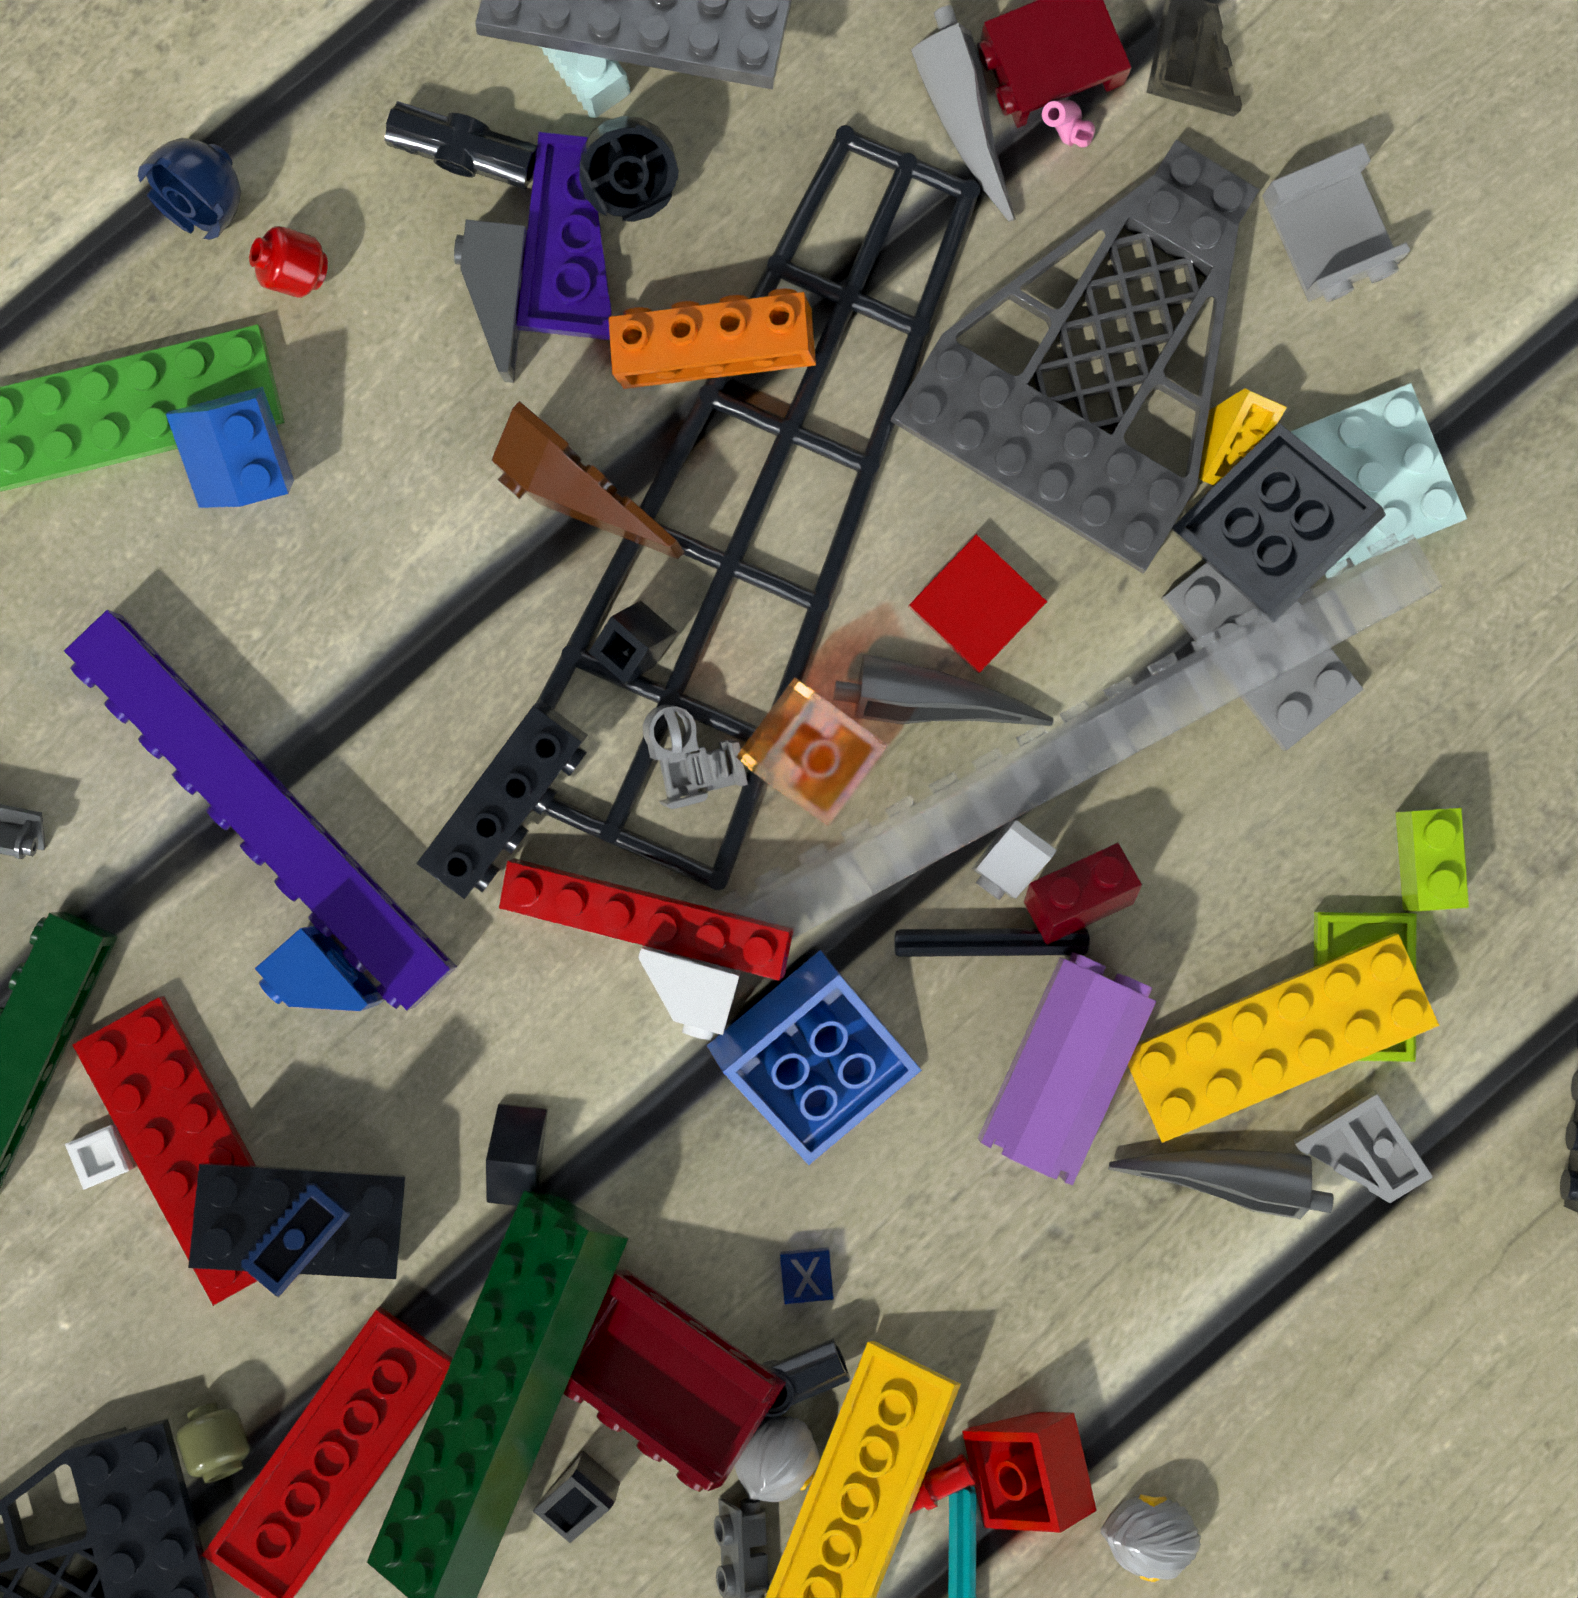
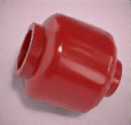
[249,226,328,298]

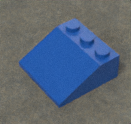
[707,950,922,1165]

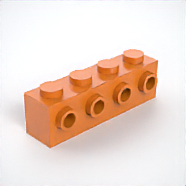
[609,288,816,389]

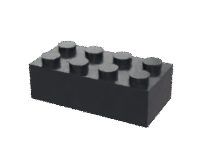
[188,1162,405,1279]

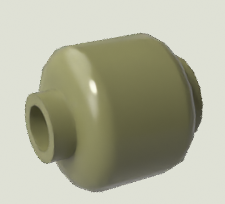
[176,1403,250,1483]

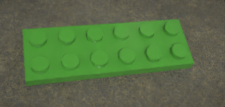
[0,324,285,492]

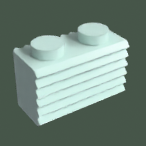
[538,46,631,118]

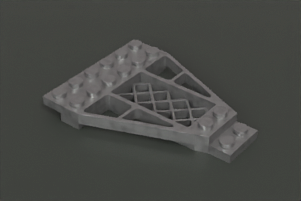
[891,139,1260,573]

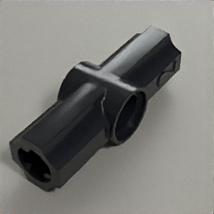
[384,101,537,189]
[761,1338,850,1417]

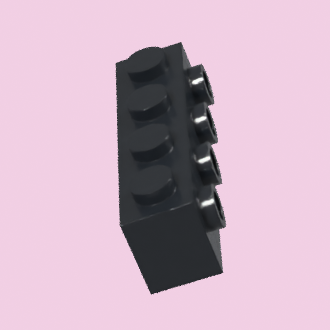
[416,700,588,899]

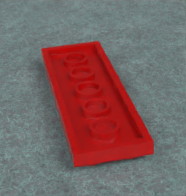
[72,996,257,1306]
[202,1306,453,1598]

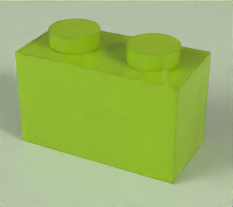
[1395,808,1469,911]

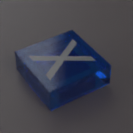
[780,1247,834,1304]

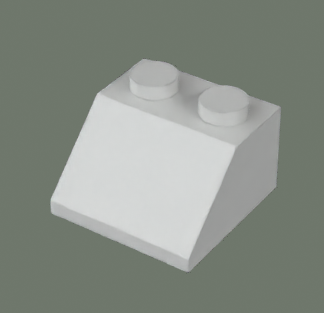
[638,946,741,1040]

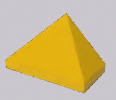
[1198,388,1287,486]

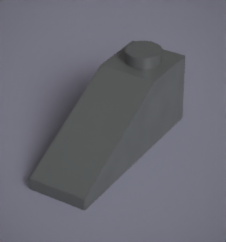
[454,219,527,383]

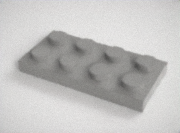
[1161,563,1364,751]

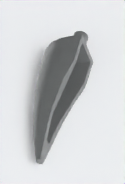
[833,654,1054,726]
[1108,1149,1334,1219]

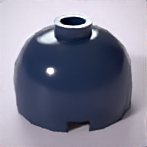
[137,138,241,240]

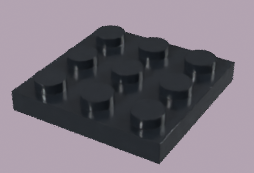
[1172,423,1386,623]

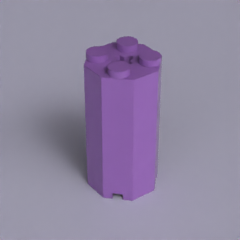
[978,952,1156,1185]

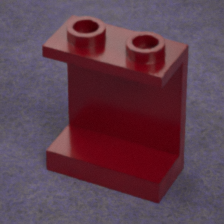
[977,0,1132,128]

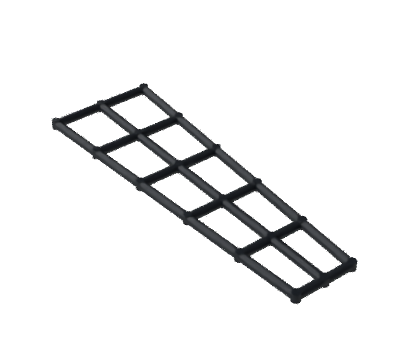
[535,125,980,891]

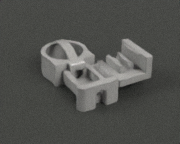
[643,705,748,809]

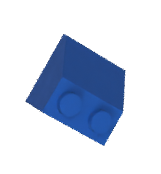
[166,387,294,508]
[255,926,384,1011]

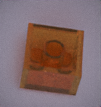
[736,677,888,826]

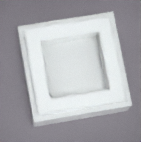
[65,1124,134,1190]

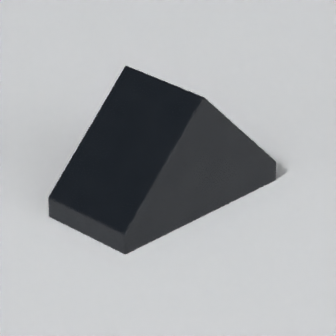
[486,1103,548,1206]
[533,1451,620,1543]

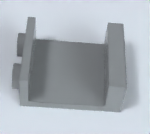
[1262,143,1410,302]

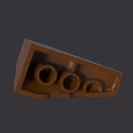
[492,401,684,559]

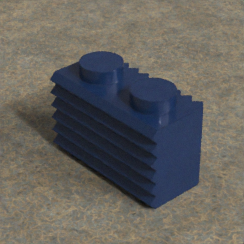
[241,1183,350,1298]

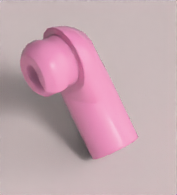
[1042,100,1095,148]

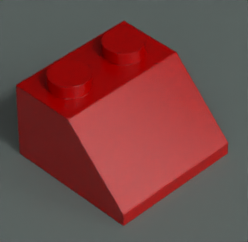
[962,1412,1097,1533]

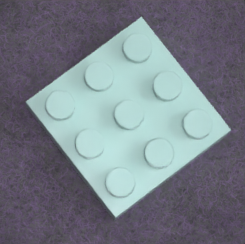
[1291,383,1467,576]

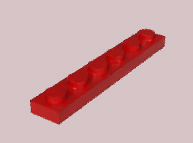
[499,858,794,981]

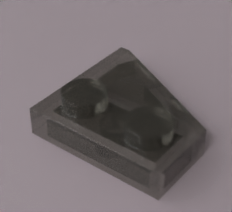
[1146,0,1242,117]

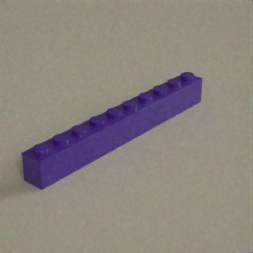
[64,610,457,1011]

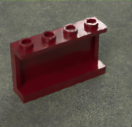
[563,1269,786,1492]

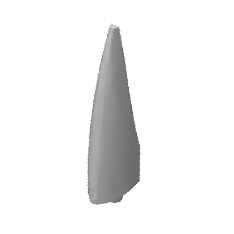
[911,5,1016,222]

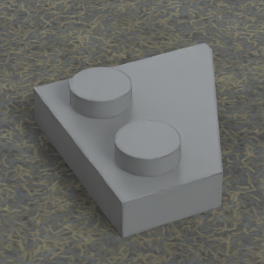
[1294,1090,1433,1203]

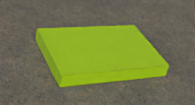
[1314,912,1417,1062]

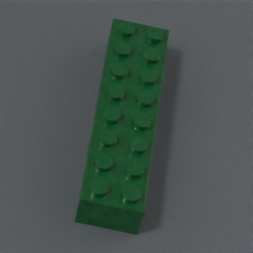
[367,1190,629,1598]

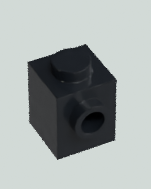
[589,600,677,684]

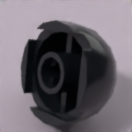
[579,116,679,222]

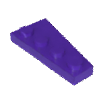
[516,132,612,340]

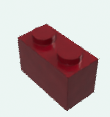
[1024,842,1142,944]

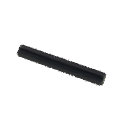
[894,927,1090,957]

